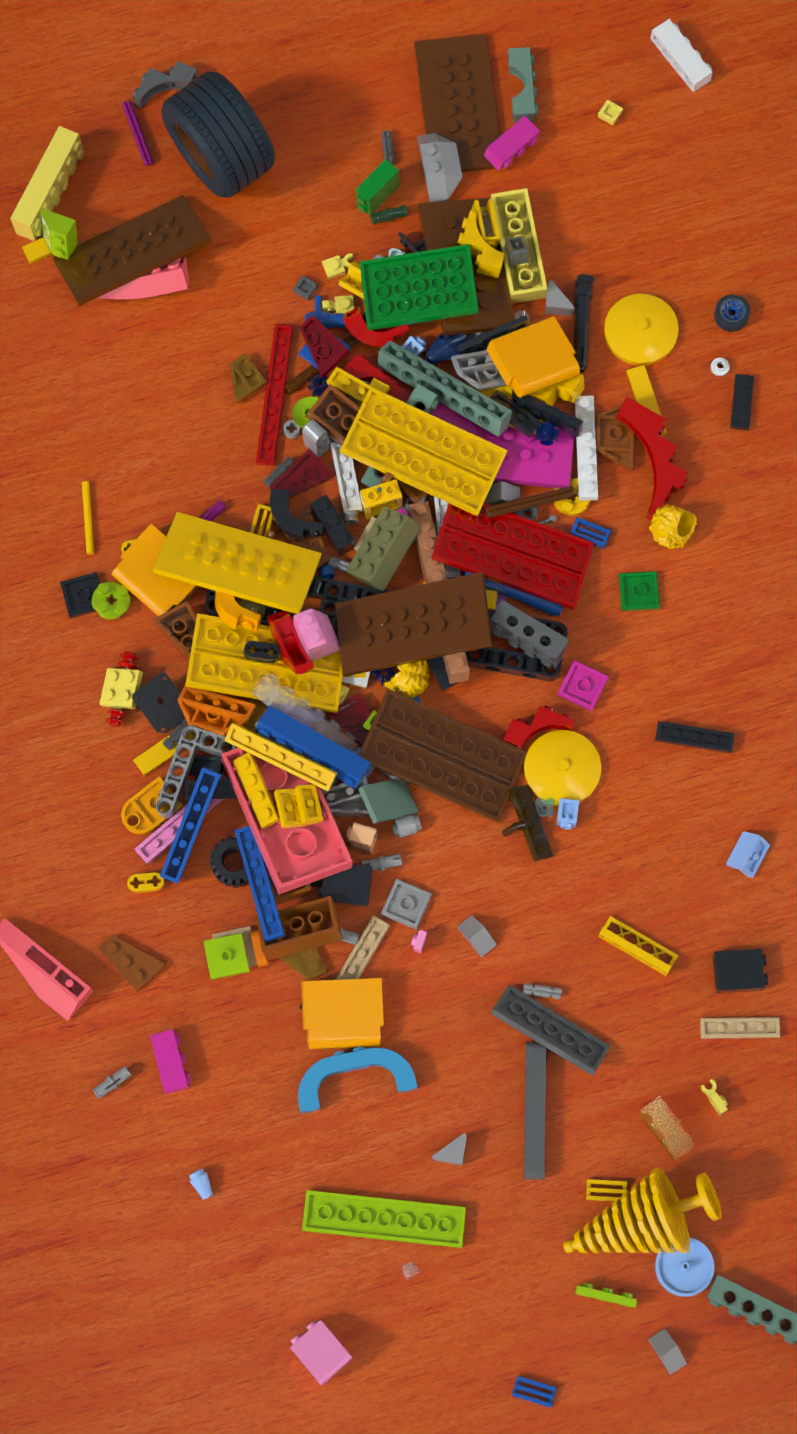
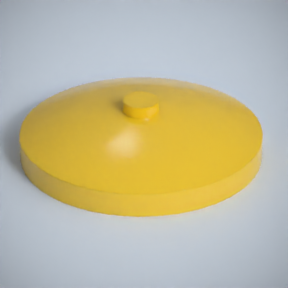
[604,294,679,366]
[524,730,601,806]

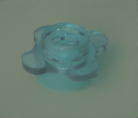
[535,798,555,817]

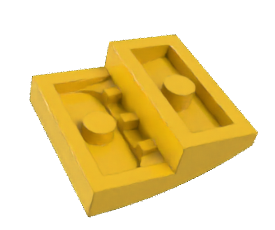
[274,784,323,828]

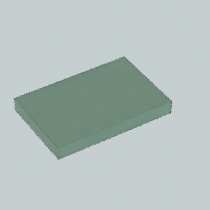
[358,778,419,824]

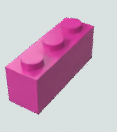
[484,116,540,171]
[150,1029,192,1095]

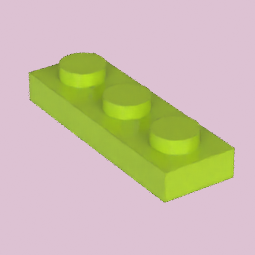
[575,1283,637,1308]

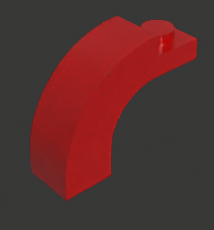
[343,306,410,347]

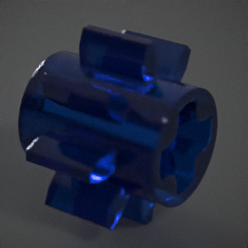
[308,374,328,397]
[536,422,559,446]
[372,667,395,686]

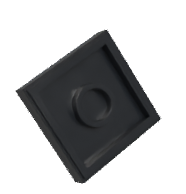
[60,572,100,619]

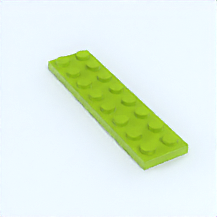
[302,1190,466,1248]

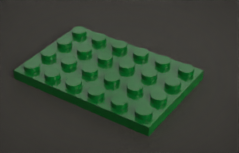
[360,244,479,331]

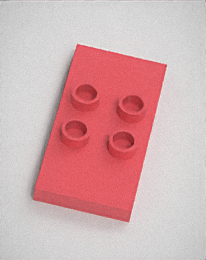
[221,738,353,894]

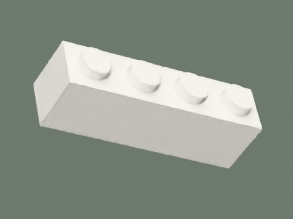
[651,19,712,92]

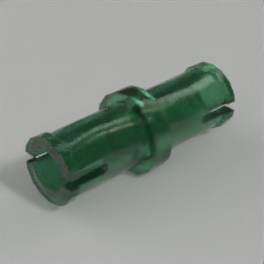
[370,205,408,225]

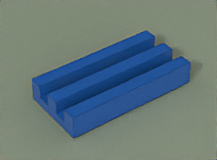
[570,517,612,549]
[512,1376,557,1408]

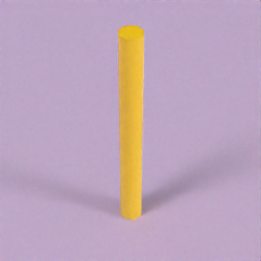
[82,481,94,555]

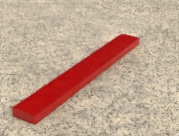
[256,324,294,467]

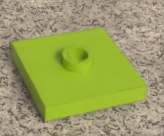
[203,933,250,980]

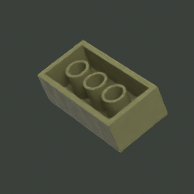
[346,506,422,592]

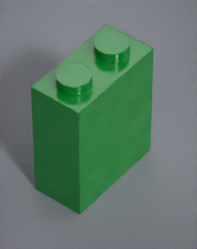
[356,159,400,216]

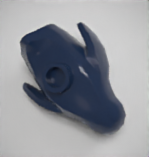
[425,333,468,367]

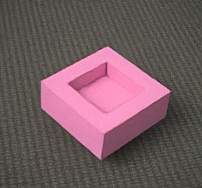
[411,930,427,953]

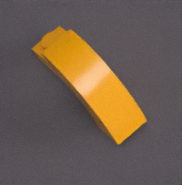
[215,591,261,632]

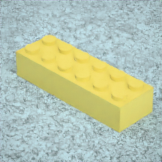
[10,126,84,241]
[491,188,547,304]

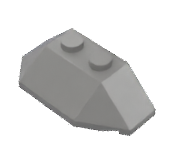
[417,133,463,202]
[451,350,506,390]

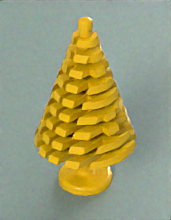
[563,1167,722,1253]

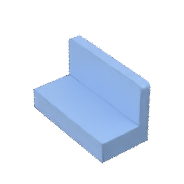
[726,831,770,878]

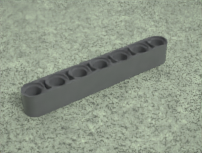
[524,1041,546,1180]

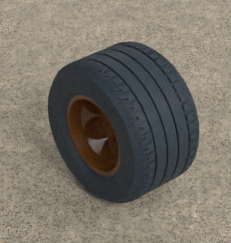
[161,71,275,198]

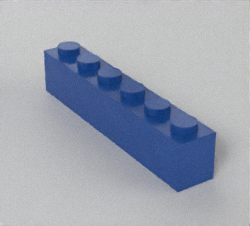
[255,705,371,789]
[160,766,222,884]

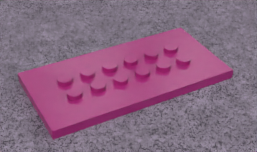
[429,404,574,489]

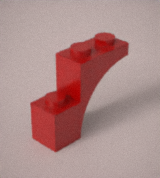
[267,611,314,675]
[503,706,575,749]

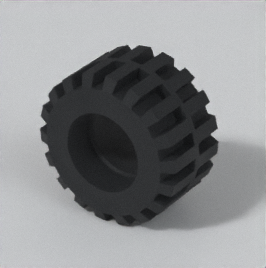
[210,836,249,888]

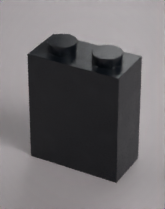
[318,863,373,906]
[713,949,768,993]

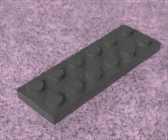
[490,985,611,1076]

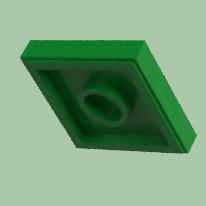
[619,571,660,611]

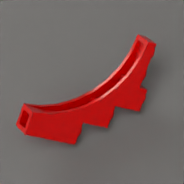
[615,397,688,521]

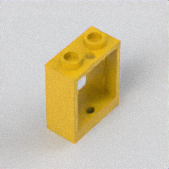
[360,479,402,520]

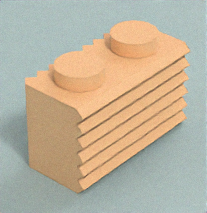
[346,822,377,854]

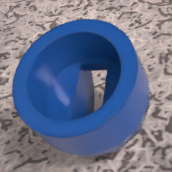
[319,565,335,579]

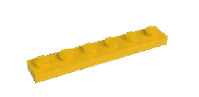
[225,722,337,791]

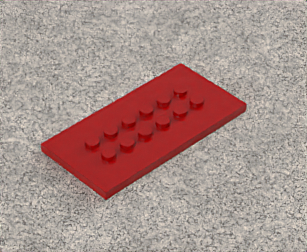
[431,503,594,610]

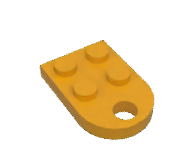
[121,776,183,835]

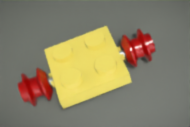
[99,651,143,727]

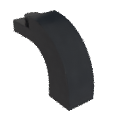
[270,489,324,542]

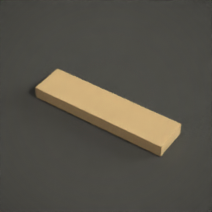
[335,915,390,980]
[700,1017,780,1039]

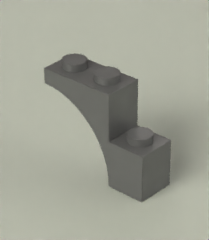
[133,61,198,108]

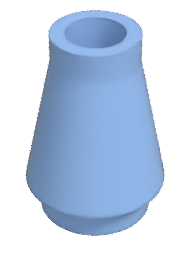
[189,1168,213,1200]

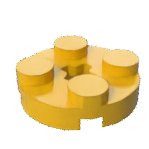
[554,478,590,516]

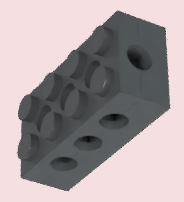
[490,600,569,669]

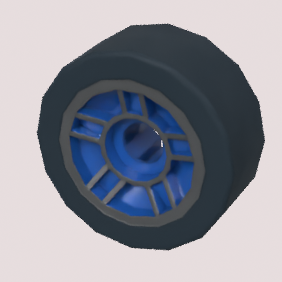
[714,294,750,332]

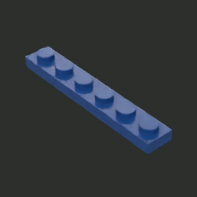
[234,826,285,942]

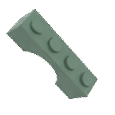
[508,47,538,123]

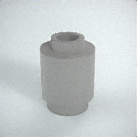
[391,815,421,838]

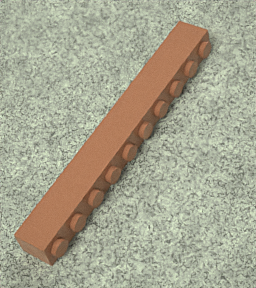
[409,501,470,684]

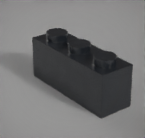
[310,494,355,556]

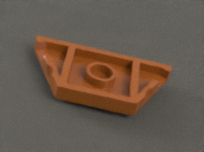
[596,400,635,470]

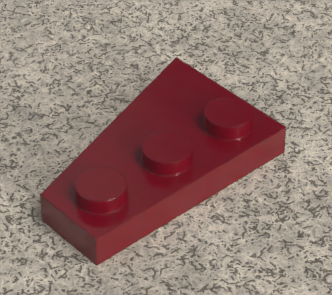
[299,314,350,378]
[269,449,336,498]

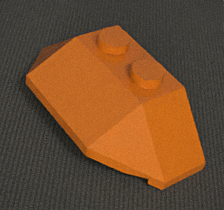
[177,686,256,736]

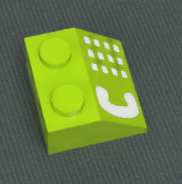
[41,208,78,260]

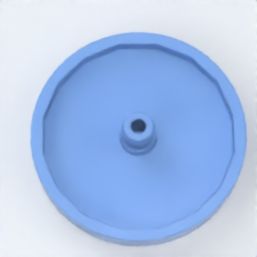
[655,1238,714,1297]

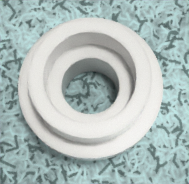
[711,358,729,376]

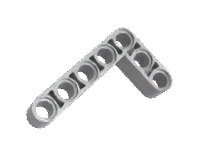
[302,381,370,457]
[156,726,237,819]

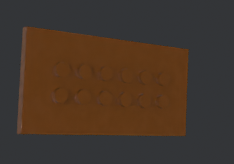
[414,33,499,172]
[53,195,212,306]
[418,198,515,336]
[335,572,492,676]
[358,689,527,822]

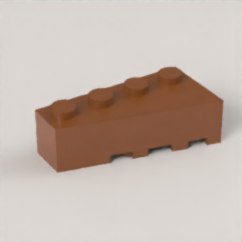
[154,601,196,659]

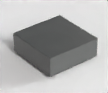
[293,275,318,301]

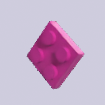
[557,661,608,712]

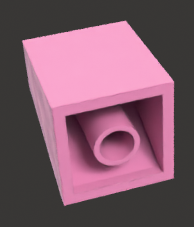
[293,609,340,661]
[290,1320,353,1385]

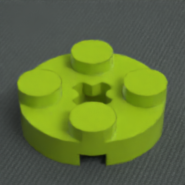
[92,582,130,620]

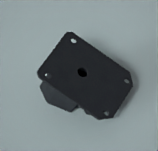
[132,672,185,733]

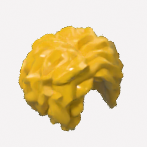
[649,504,697,549]
[385,660,431,699]

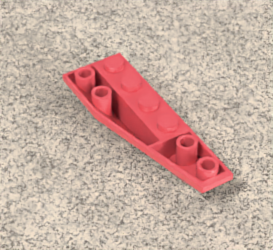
[98,257,189,299]
[0,918,93,1021]

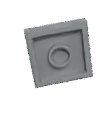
[381,879,432,930]

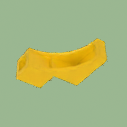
[458,211,505,278]
[513,374,585,406]

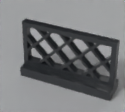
[457,315,530,355]

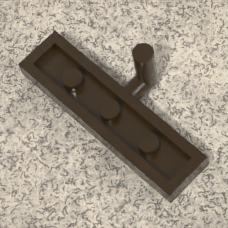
[502,785,553,862]

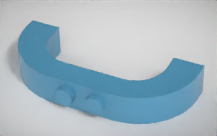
[298,1047,418,1114]

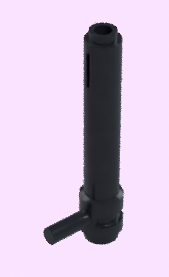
[573,274,595,373]

